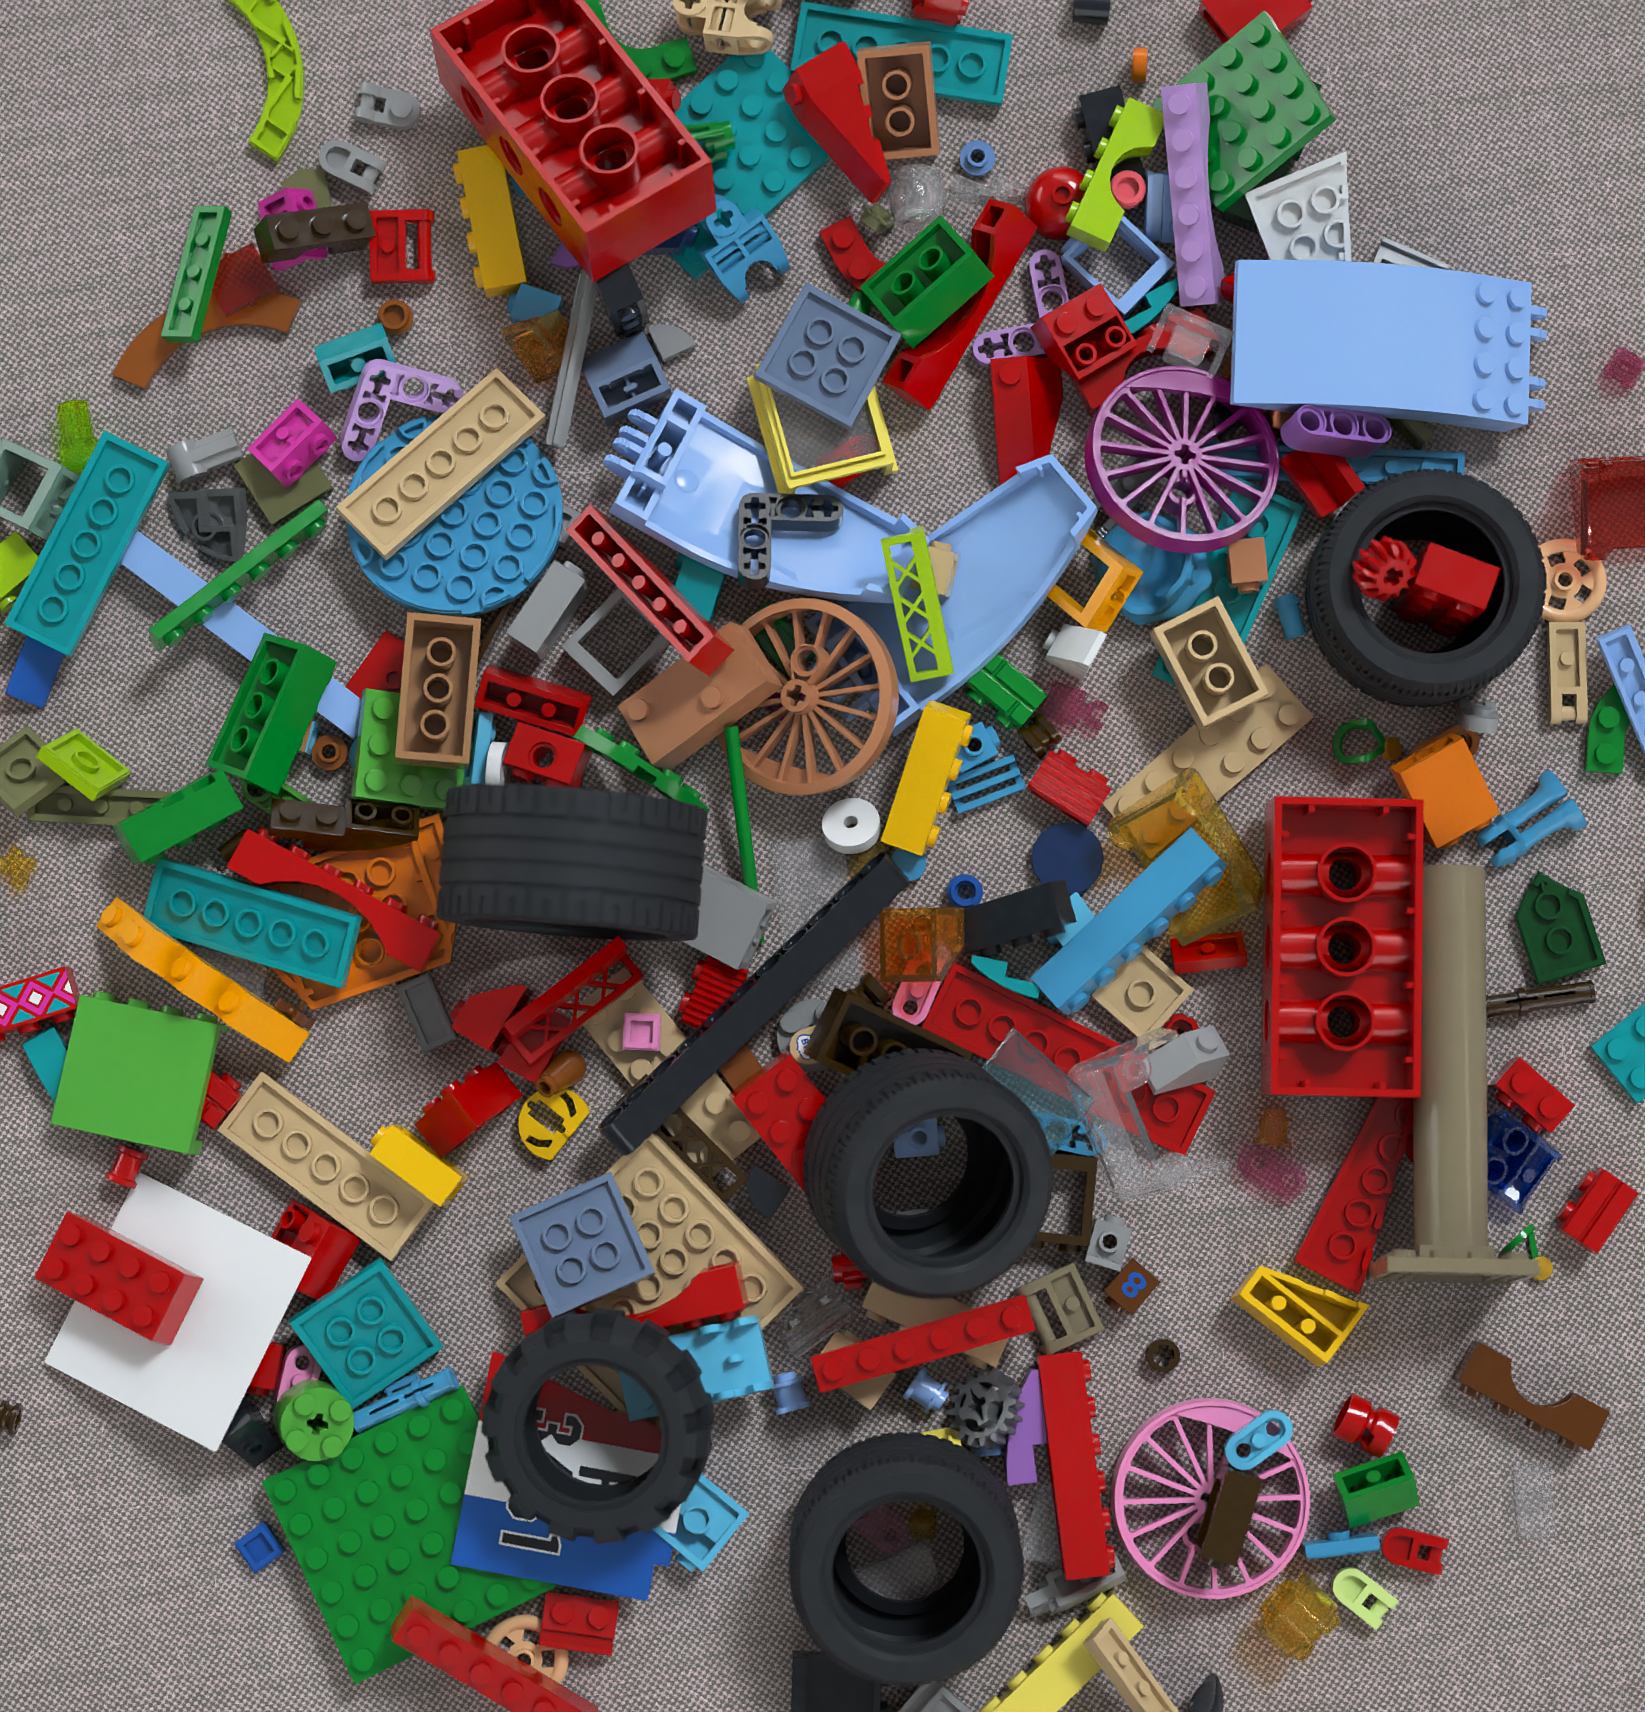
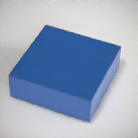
[234,1521,286,1574]

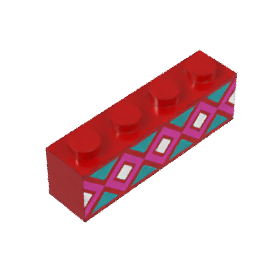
[0,966,80,1043]

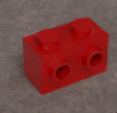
[1488,1057,1575,1134]

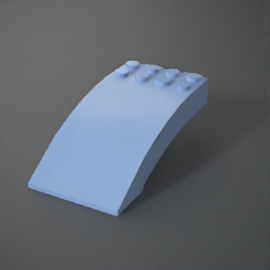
[1230,260,1547,433]

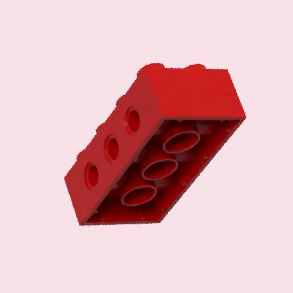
[429,0,717,282]
[1261,796,1424,1099]

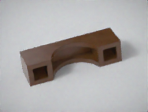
[1453,1340,1610,1453]

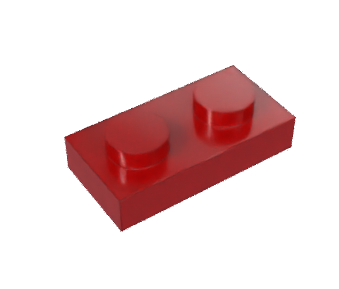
[1169,931,1247,974]

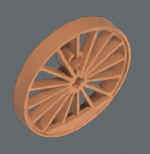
[717,598,899,795]

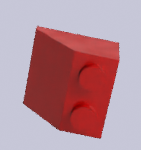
[450,984,533,1053]

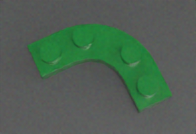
[584,0,698,82]
[1584,685,1630,775]
[574,725,710,814]

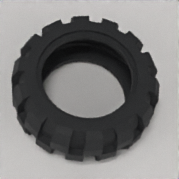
[481,1308,715,1544]

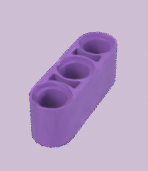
[1280,405,1392,459]

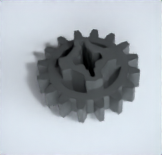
[947,1368,1025,1450]

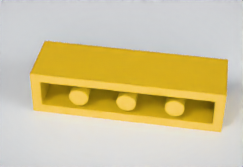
[453,145,528,298]
[881,700,974,856]

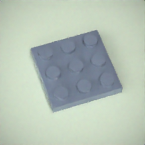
[754,282,902,431]
[509,1172,656,1318]

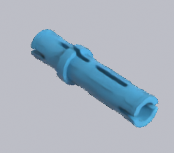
[353,1367,459,1434]

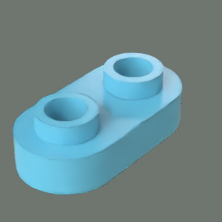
[1224,1410,1293,1470]

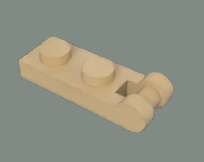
[1546,622,1588,724]

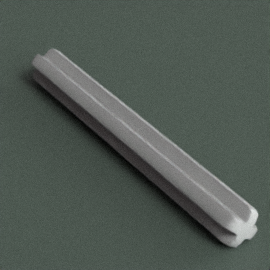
[545,272,597,448]

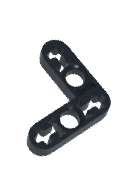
[737,493,844,590]

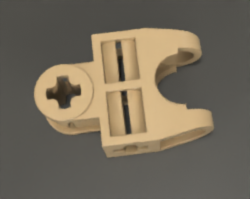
[672,0,783,55]

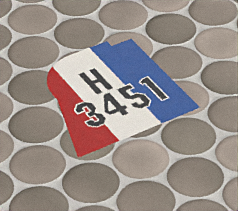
[451,1351,681,1601]

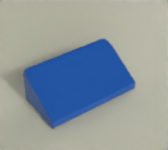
[5,636,65,709]

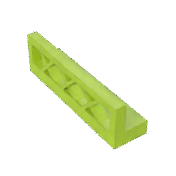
[880,526,954,682]

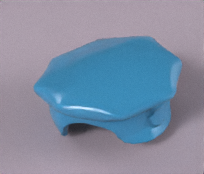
[1092,512,1212,625]

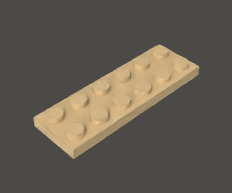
[336,367,546,561]
[1102,663,1314,859]
[571,967,761,1177]
[217,1071,435,1261]

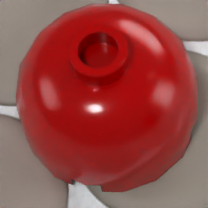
[1024,166,1085,241]

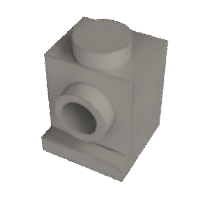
[1083,1213,1132,1271]

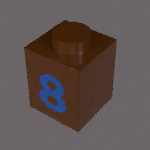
[1102,1257,1160,1315]

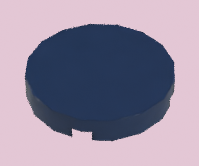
[1031,822,1104,895]

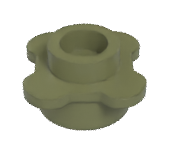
[859,203,895,235]

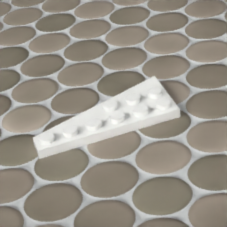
[1244,151,1351,261]

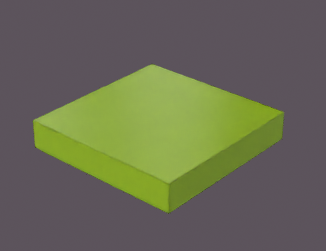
[36,729,132,802]

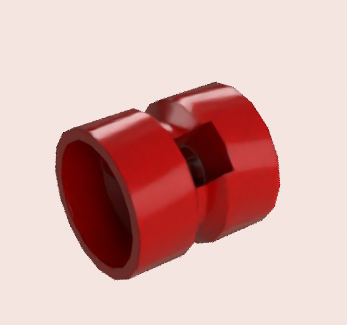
[1332,1393,1400,1458]

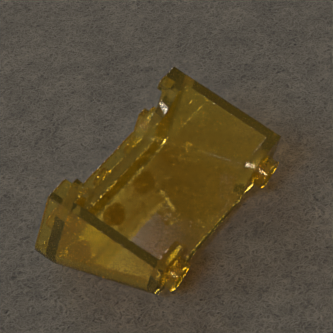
[1107,767,1264,947]

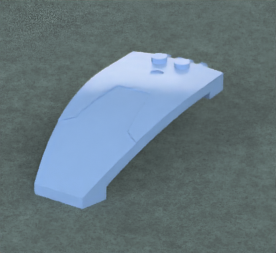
[603,388,930,603]
[805,454,1098,737]

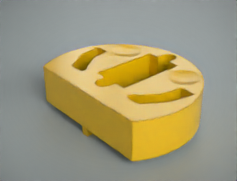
[518,1089,591,1160]

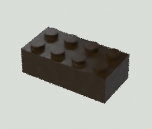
[803,987,973,1119]

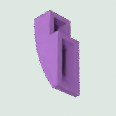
[1004,1367,1047,1486]

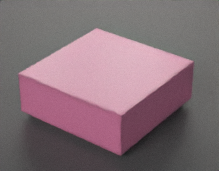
[623,1013,661,1051]

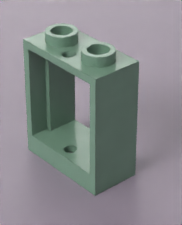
[0,438,80,541]

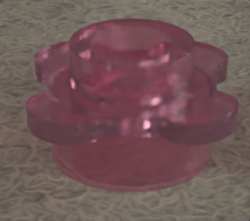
[1603,347,1645,389]

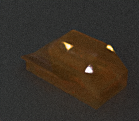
[503,309,568,384]

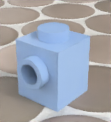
[894,1118,946,1158]

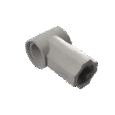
[166,427,244,485]

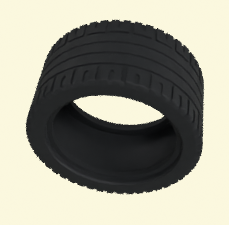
[436,784,707,941]

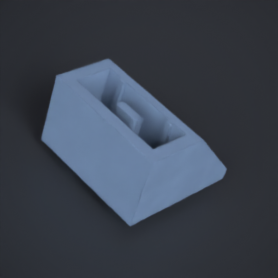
[581,331,672,426]

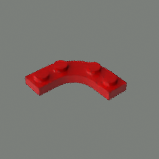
[819,216,886,293]

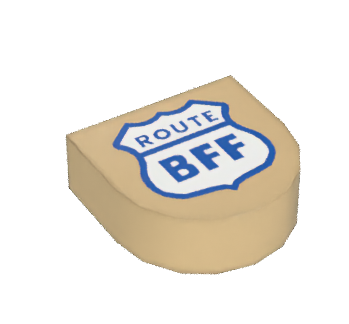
[790,1025,819,1065]

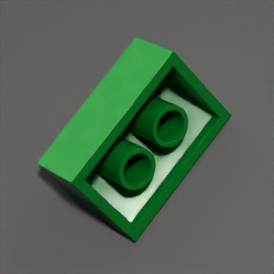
[859,215,994,348]

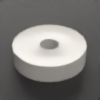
[485,742,511,784]
[822,798,881,854]

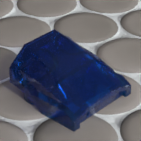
[1487,1109,1563,1215]

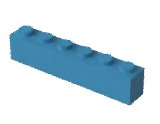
[1030,827,1228,1015]

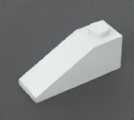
[1043,624,1107,680]

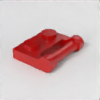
[369,209,436,284]

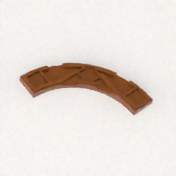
[112,289,302,391]

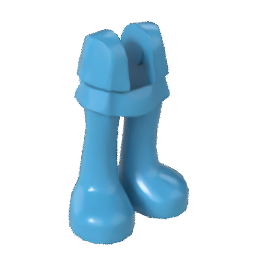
[1475,769,1588,867]

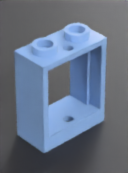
[1061,216,1174,321]

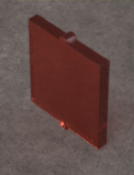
[212,242,279,318]

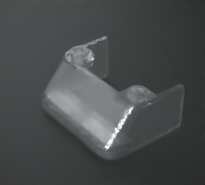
[1067,1028,1230,1201]

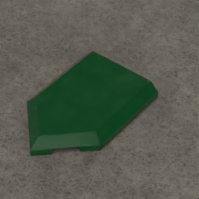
[1514,871,1607,986]

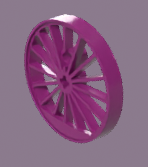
[1084,366,1279,553]

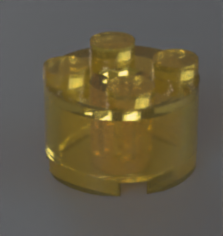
[1253,1572,1340,1661]

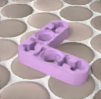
[972,249,1069,367]
[339,359,464,461]

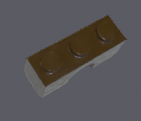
[253,202,376,264]

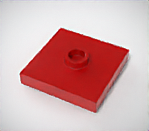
[345,630,405,699]

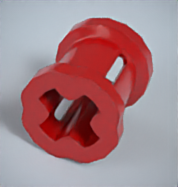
[105,1143,149,1189]

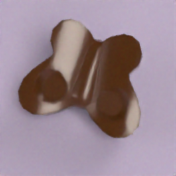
[272,996,316,1030]

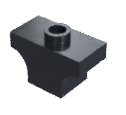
[221,1397,284,1468]

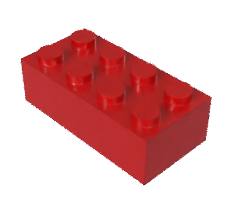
[1390,542,1500,638]
[729,1049,879,1194]
[34,1211,204,1345]

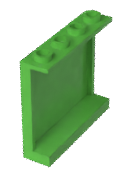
[50,990,228,1155]

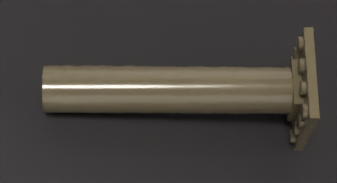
[1366,864,1539,1284]

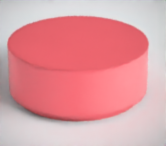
[1110,170,1146,209]

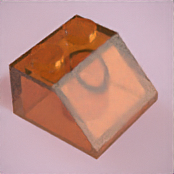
[880,907,964,982]

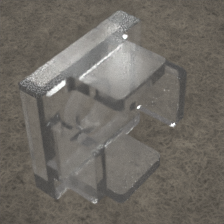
[1146,303,1234,379]

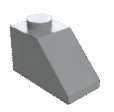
[1138,1025,1230,1095]

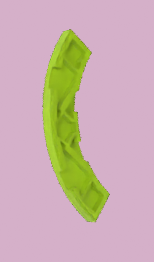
[227,0,305,164]

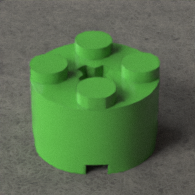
[273,1379,354,1461]

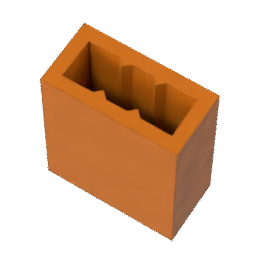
[1389,732,1500,848]

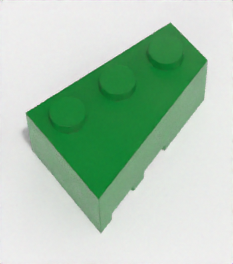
[111,769,244,867]

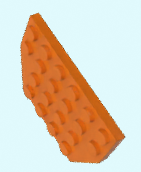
[243,814,457,1010]

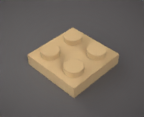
[1091,945,1194,1045]

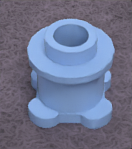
[902,1366,949,1413]
[773,1371,811,1415]

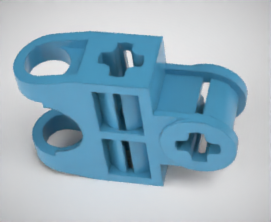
[696,194,790,304]

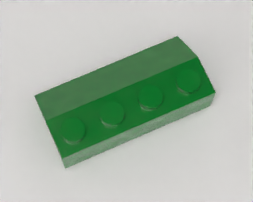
[205,633,337,795]

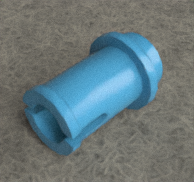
[1272,593,1308,641]

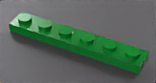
[149,499,328,652]

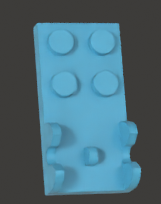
[619,1316,775,1422]

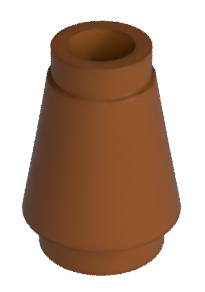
[536,1050,587,1098]

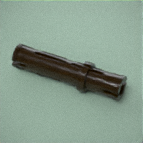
[1486,980,1596,1018]

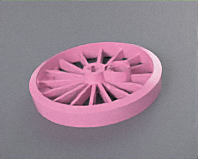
[1111,1398,1310,1599]

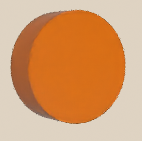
[1132,47,1148,84]

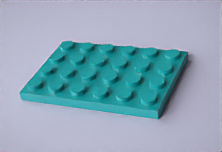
[670,39,831,282]

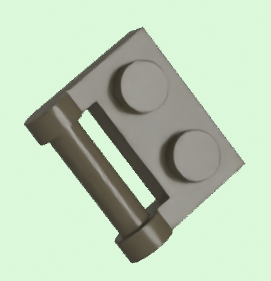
[1014,1262,1105,1355]

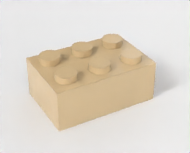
[1150,596,1269,731]

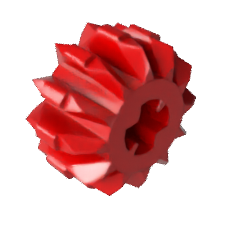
[1352,535,1417,602]

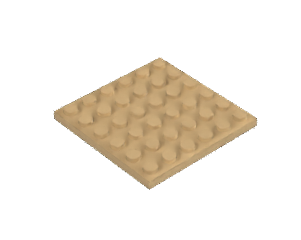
[495,1132,805,1430]

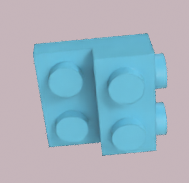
[652,1474,750,1573]

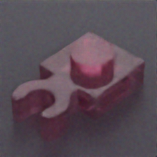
[1041,681,1109,730]

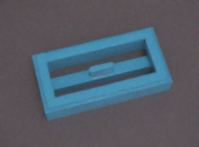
[948,754,1026,815]

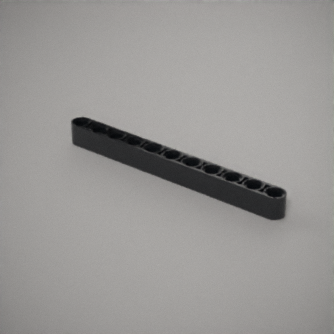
[598,852,909,1156]

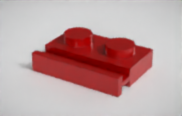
[538,1591,619,1656]

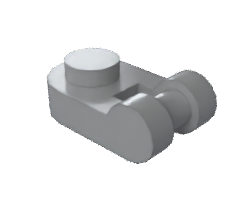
[354,82,421,130]
[319,139,387,196]
[1456,698,1499,733]

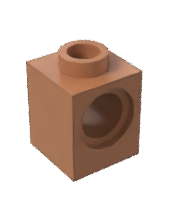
[1224,537,1268,594]

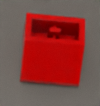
[1030,283,1138,381]
[271,1198,361,1300]

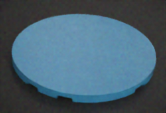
[346,415,563,617]

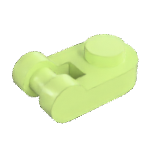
[1331,1567,1399,1630]

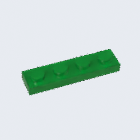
[161,206,232,343]

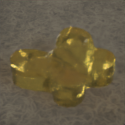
[0,846,38,891]

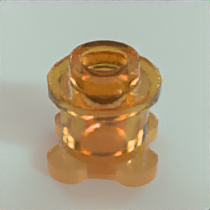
[1253,1107,1293,1147]

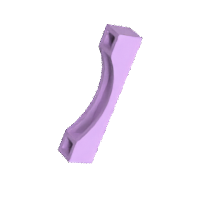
[1161,82,1226,307]

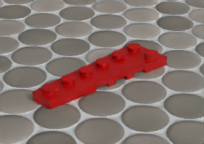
[1293,1098,1413,1295]

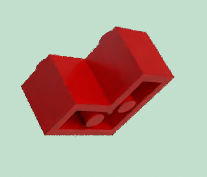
[414,1061,523,1159]

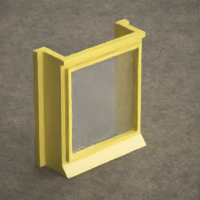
[747,363,898,494]

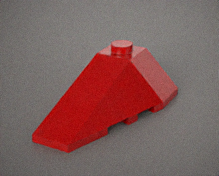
[782,42,891,204]
[989,356,1063,486]

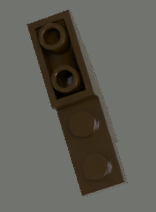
[268,798,420,851]

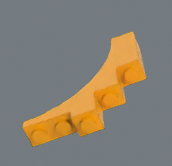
[96,896,310,1063]

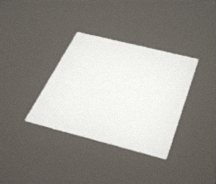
[45,1173,311,1452]

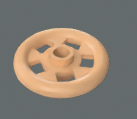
[1538,538,1607,622]
[486,1614,569,1684]

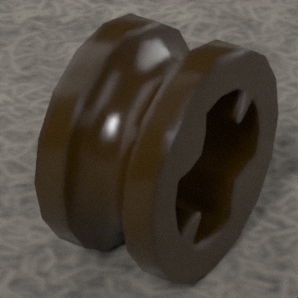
[1146,1338,1180,1372]
[0,1400,23,1436]

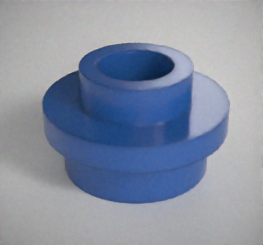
[947,874,983,910]

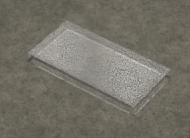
[771,837,860,986]

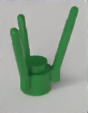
[684,121,735,164]

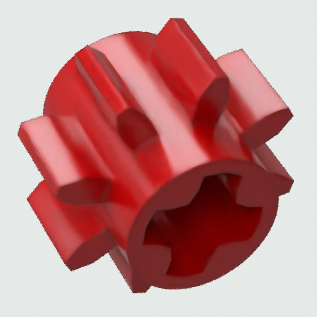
[832,1250,869,1290]

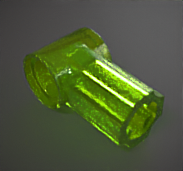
[56,400,98,474]

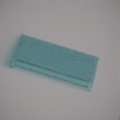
[982,1028,1095,1157]

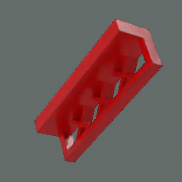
[502,936,644,1066]

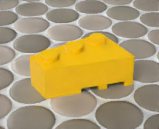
[1230,1265,1370,1367]

